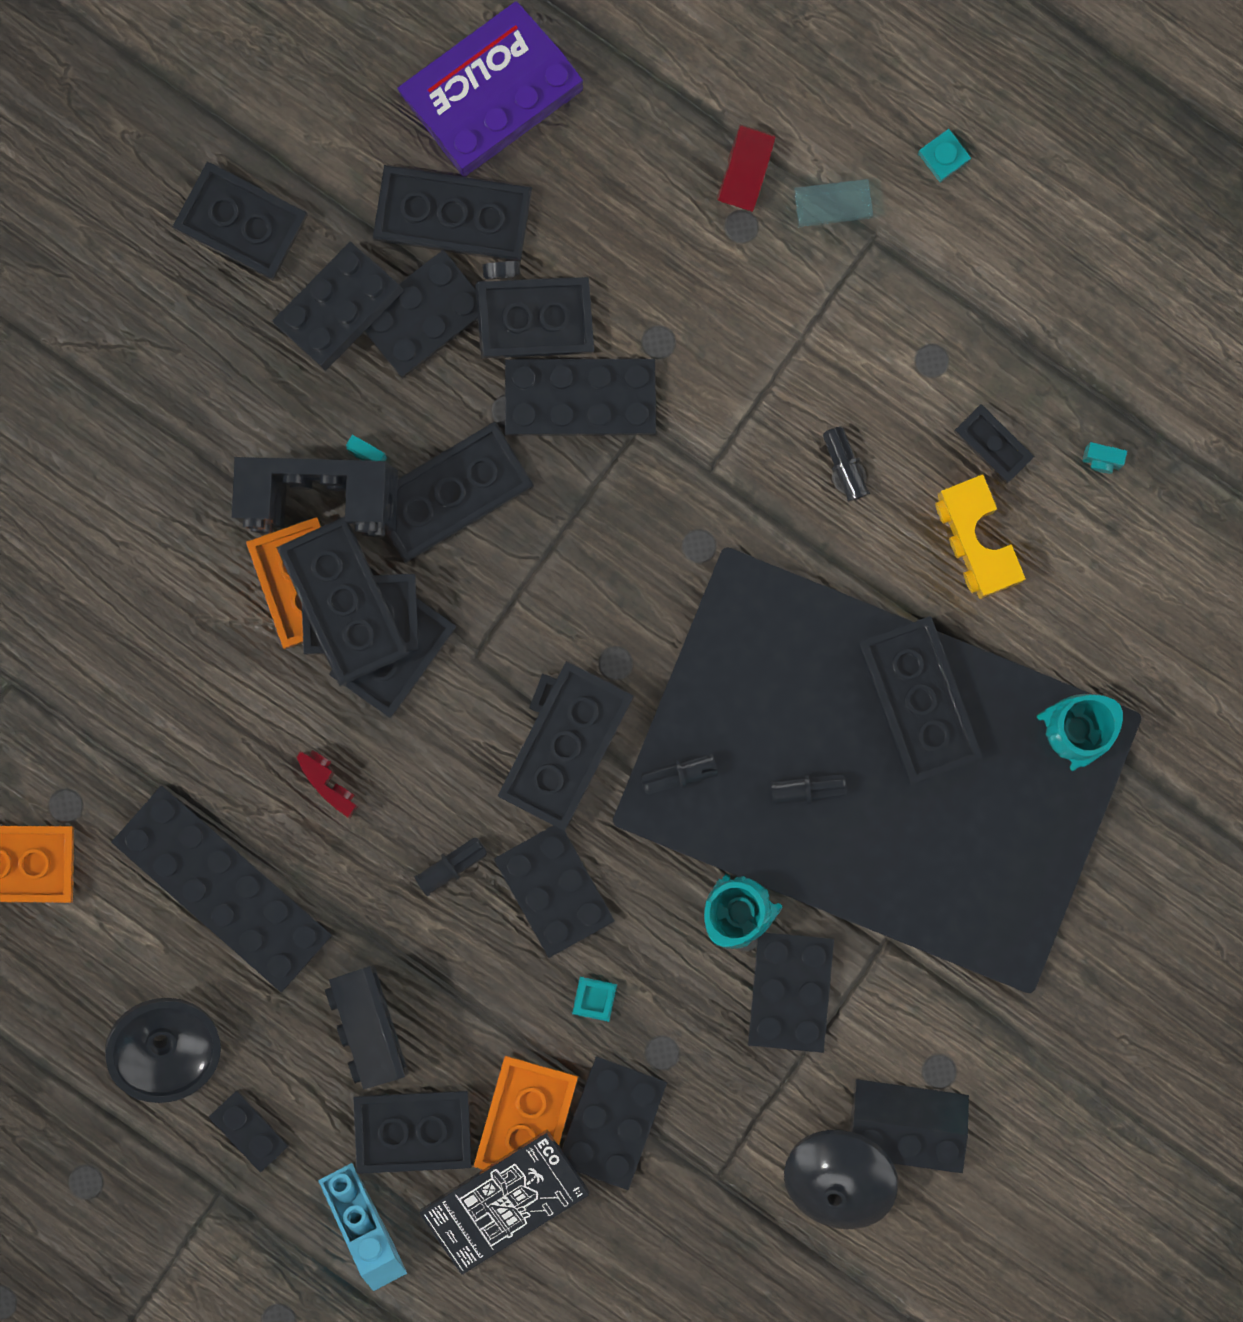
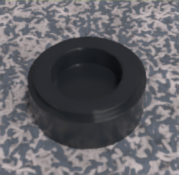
[482,261,521,280]

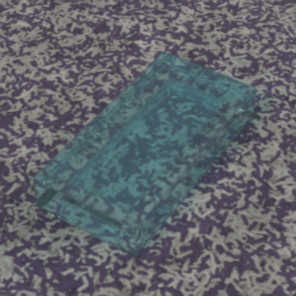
[794,179,873,227]

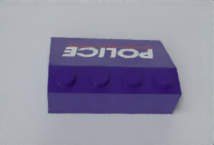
[397,1,583,177]

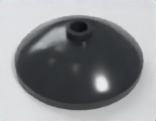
[105,998,221,1103]
[784,1130,898,1229]

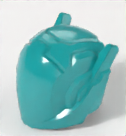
[1037,694,1123,771]
[704,873,782,949]

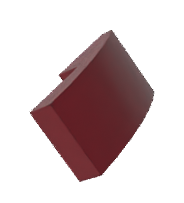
[717,124,776,212]
[296,750,358,819]

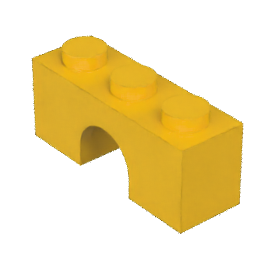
[935,475,1026,599]

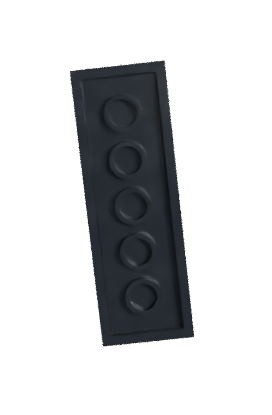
[111,785,333,993]

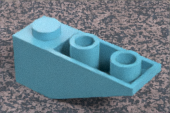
[318,1163,407,1291]

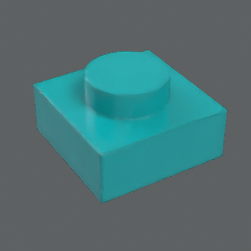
[918,129,971,183]
[1082,442,1127,474]

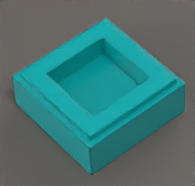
[346,434,387,461]
[572,977,617,1022]

